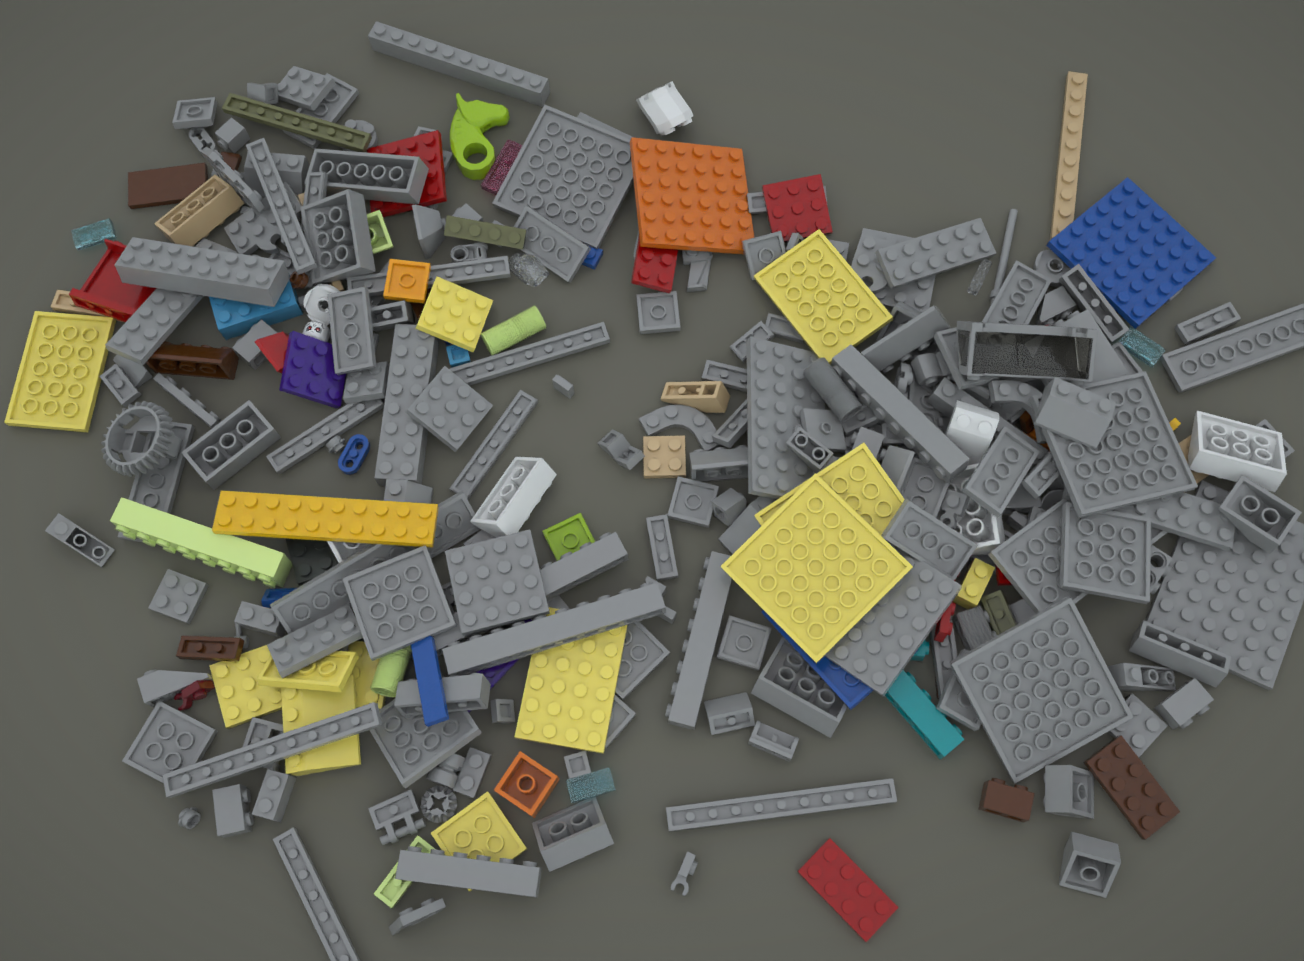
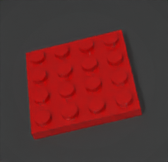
[367,130,447,217]

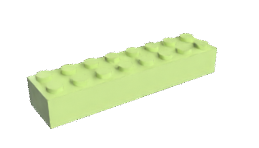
[110,497,293,588]

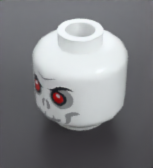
[302,320,331,343]

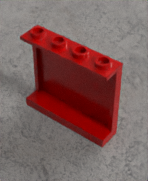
[69,239,157,322]

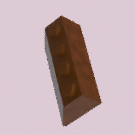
[145,341,239,380]

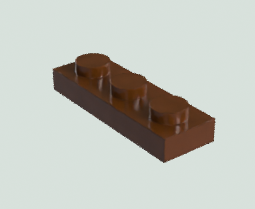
[176,636,244,662]

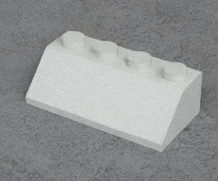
[470,457,557,538]

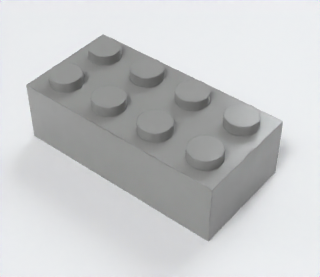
[181,400,281,490]

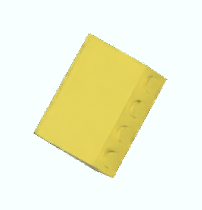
[281,675,361,776]

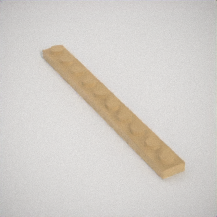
[1050,71,1088,240]

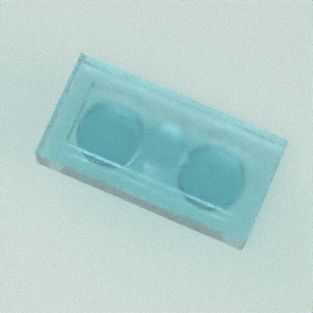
[71,218,117,251]
[1120,327,1166,367]
[566,767,616,803]

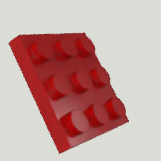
[762,174,833,243]

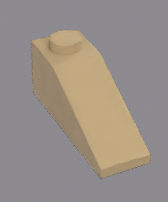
[661,381,730,413]

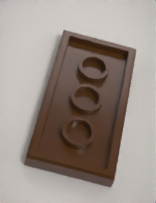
[128,162,208,209]

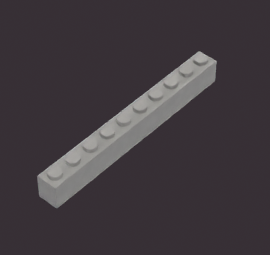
[368,21,550,107]
[432,532,629,656]
[442,582,666,676]

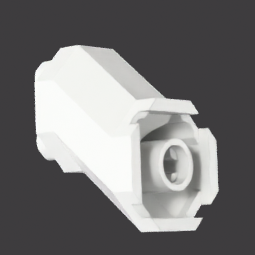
[636,81,694,136]

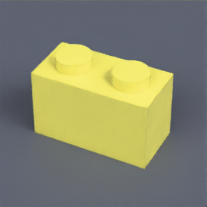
[953,558,995,610]

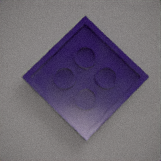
[279,331,346,408]

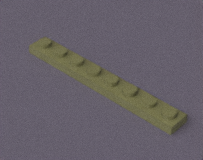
[222,93,372,152]

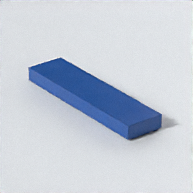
[411,636,449,727]

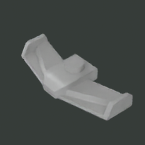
[682,250,713,292]

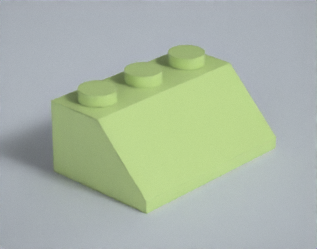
[367,210,393,254]

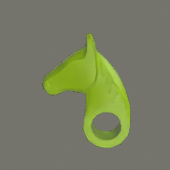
[450,93,510,180]

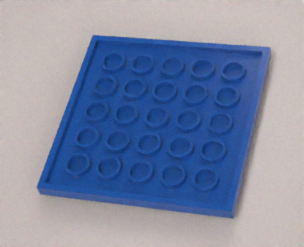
[1046,177,1216,329]

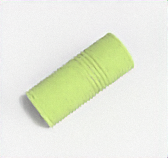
[481,306,546,355]
[370,645,412,697]

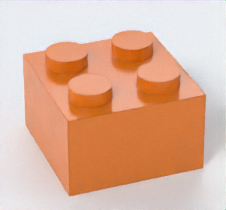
[494,751,560,818]

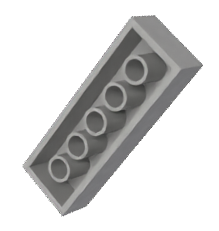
[304,149,429,204]

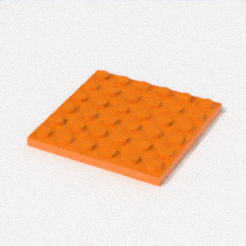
[630,137,754,255]

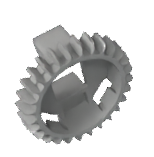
[101,401,182,477]

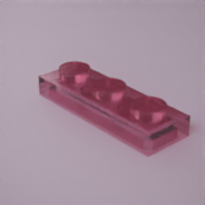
[481,139,523,195]

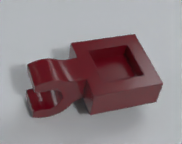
[174,680,215,710]

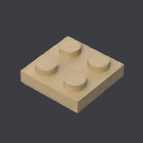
[643,436,686,479]

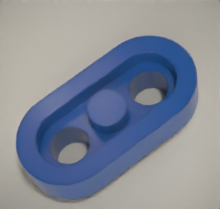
[338,434,370,475]

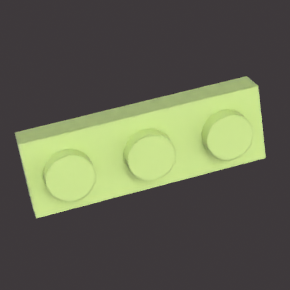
[374,835,437,908]

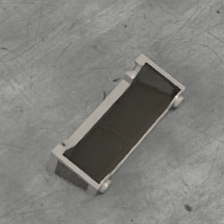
[956,321,1098,385]

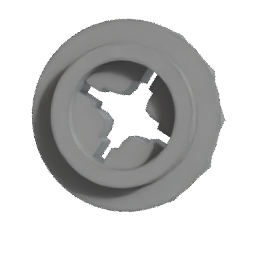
[420,785,457,823]

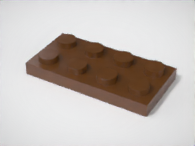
[1083,735,1180,840]

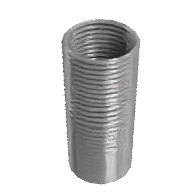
[803,357,862,422]

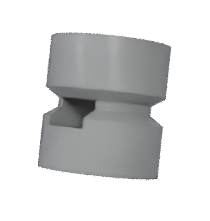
[426,753,466,789]

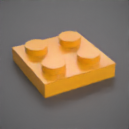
[383,259,431,304]

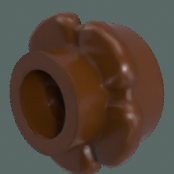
[290,271,309,289]

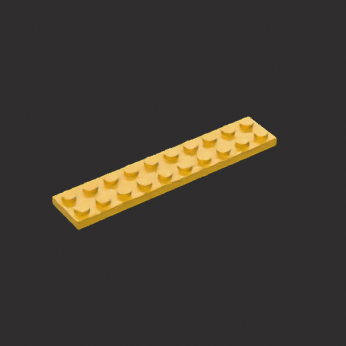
[212,491,439,548]

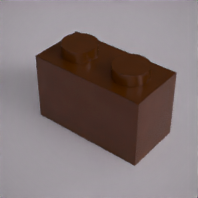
[978,778,1035,823]

